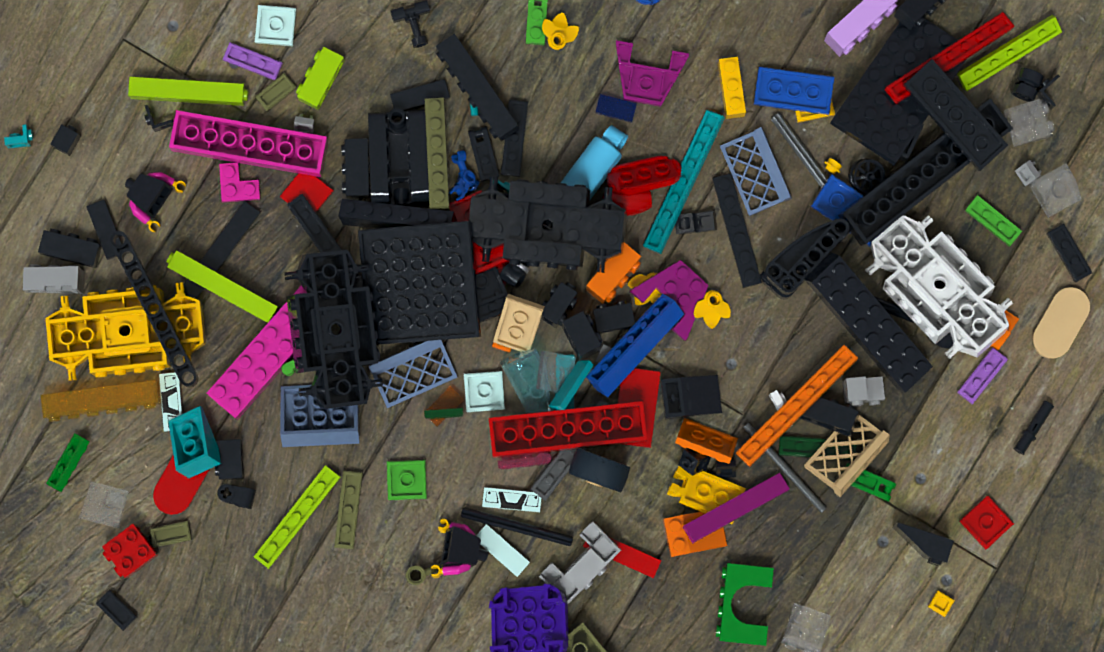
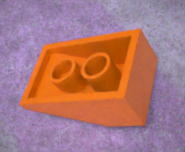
[663,512,727,558]

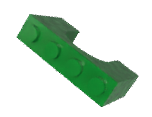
[716,563,774,646]

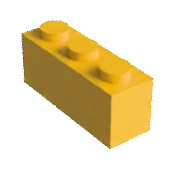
[718,57,746,119]

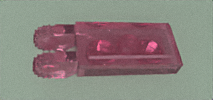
[498,452,552,470]

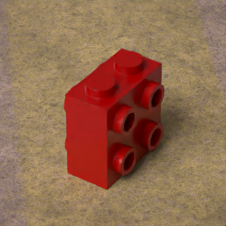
[102,523,158,578]

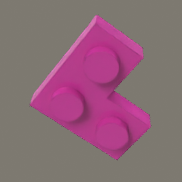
[219,163,260,203]

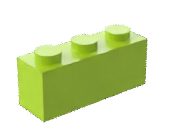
[296,47,345,110]

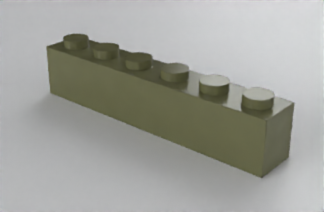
[425,98,450,211]

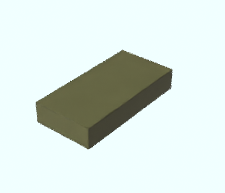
[255,73,297,112]
[150,521,192,548]

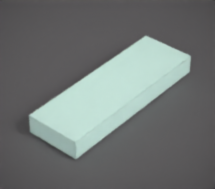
[476,524,530,577]

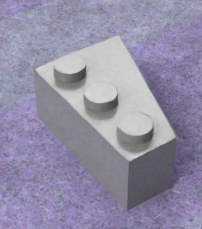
[23,264,84,294]

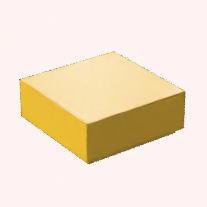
[928,590,955,617]

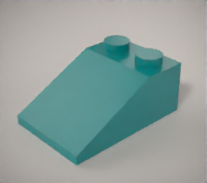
[168,406,221,478]

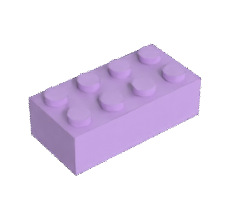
[824,0,898,57]

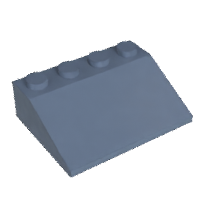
[280,385,360,447]

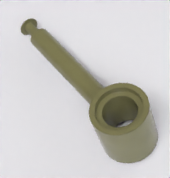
[405,564,443,585]

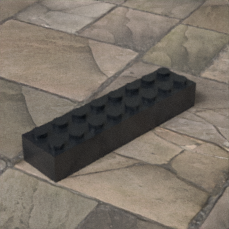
[804,252,933,393]

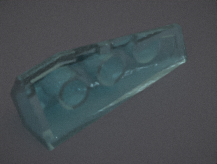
[501,348,552,414]

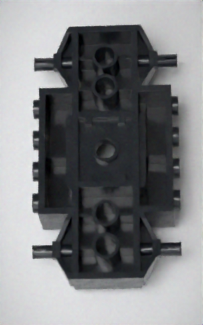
[469,177,627,273]
[284,250,383,409]

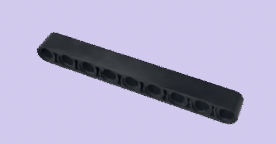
[110,231,199,388]

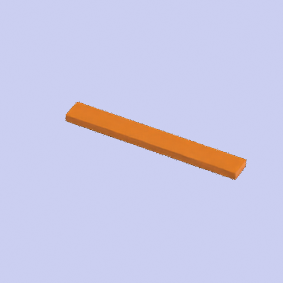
[736,345,858,467]

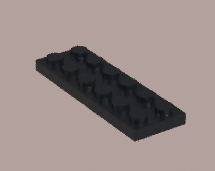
[903,59,1008,171]

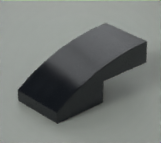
[675,211,717,235]

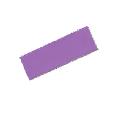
[223,42,283,81]
[957,348,1008,404]

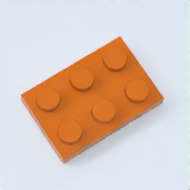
[675,418,738,464]

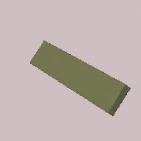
[334,471,363,550]

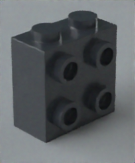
[541,282,578,328]

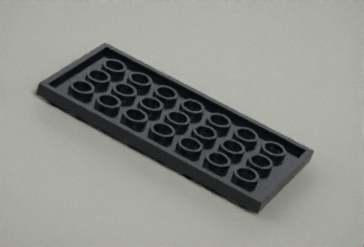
[830,19,967,165]

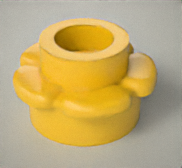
[824,158,842,174]

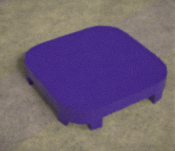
[489,584,568,652]

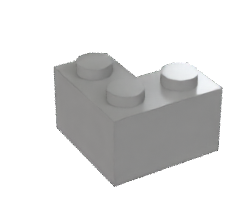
[842,376,885,407]

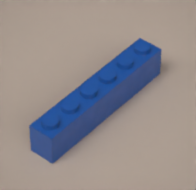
[586,294,684,397]

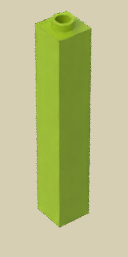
[128,77,249,106]
[166,250,278,323]

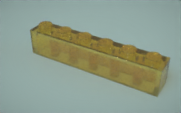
[41,380,161,422]

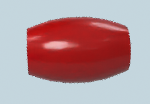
[603,190,652,216]

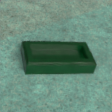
[424,408,464,419]

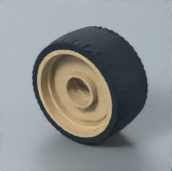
[569,448,630,492]

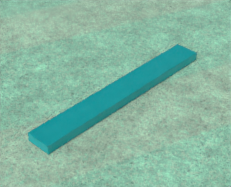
[643,110,725,254]

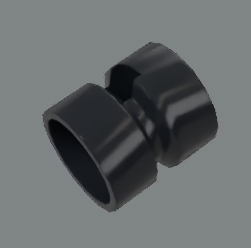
[1011,68,1044,102]

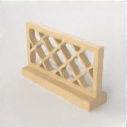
[804,415,890,497]

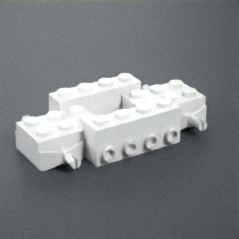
[865,215,1013,359]

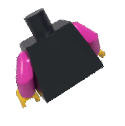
[125,172,186,232]
[431,519,488,578]

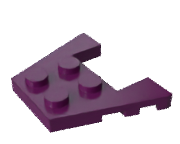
[616,40,689,107]
[629,260,709,341]

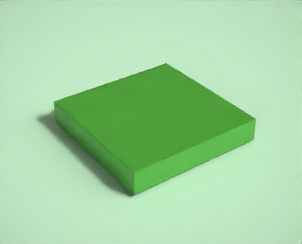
[387,460,427,500]

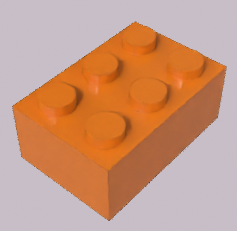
[586,242,641,304]

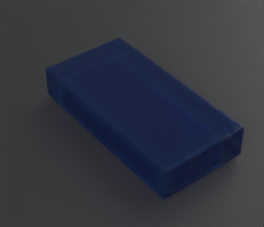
[595,94,637,123]

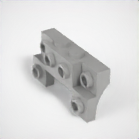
[539,521,621,604]

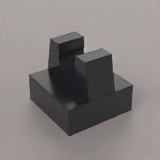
[716,456,736,478]

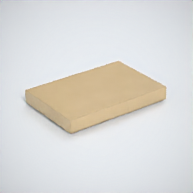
[493,294,545,354]

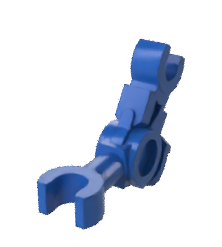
[449,150,479,201]

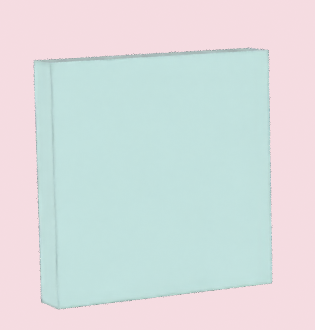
[255,5,297,46]
[464,371,505,413]

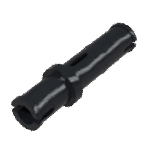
[1013,400,1054,455]

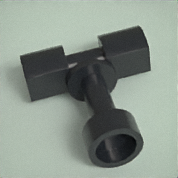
[390,0,430,48]

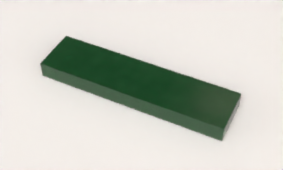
[778,436,857,461]

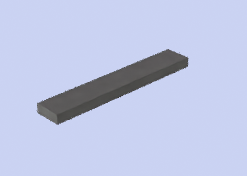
[530,399,609,501]

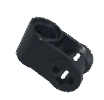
[217,484,256,509]

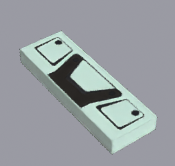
[159,373,183,432]
[482,487,541,513]

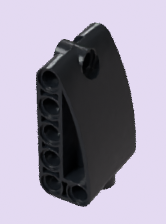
[368,108,429,206]
[759,218,850,300]

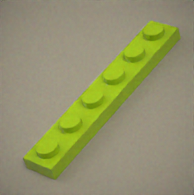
[957,15,1062,91]
[254,465,341,569]

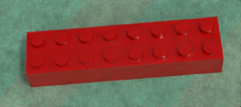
[489,401,647,458]

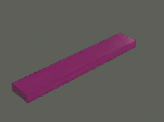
[683,473,790,544]

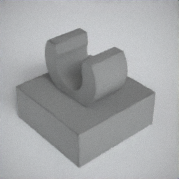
[294,113,314,134]
[1015,160,1042,186]

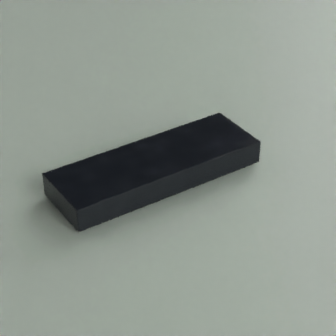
[390,79,450,111]
[86,200,122,260]
[1046,224,1092,283]

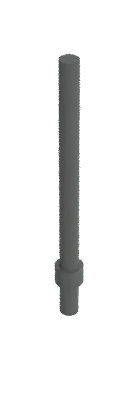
[743,422,826,513]

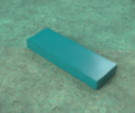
[549,360,594,410]

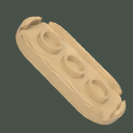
[1032,287,1090,359]

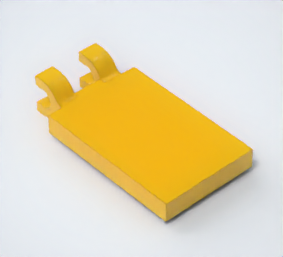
[667,466,746,524]

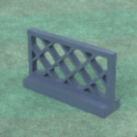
[720,127,792,216]
[368,340,457,408]

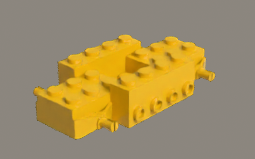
[45,282,206,381]

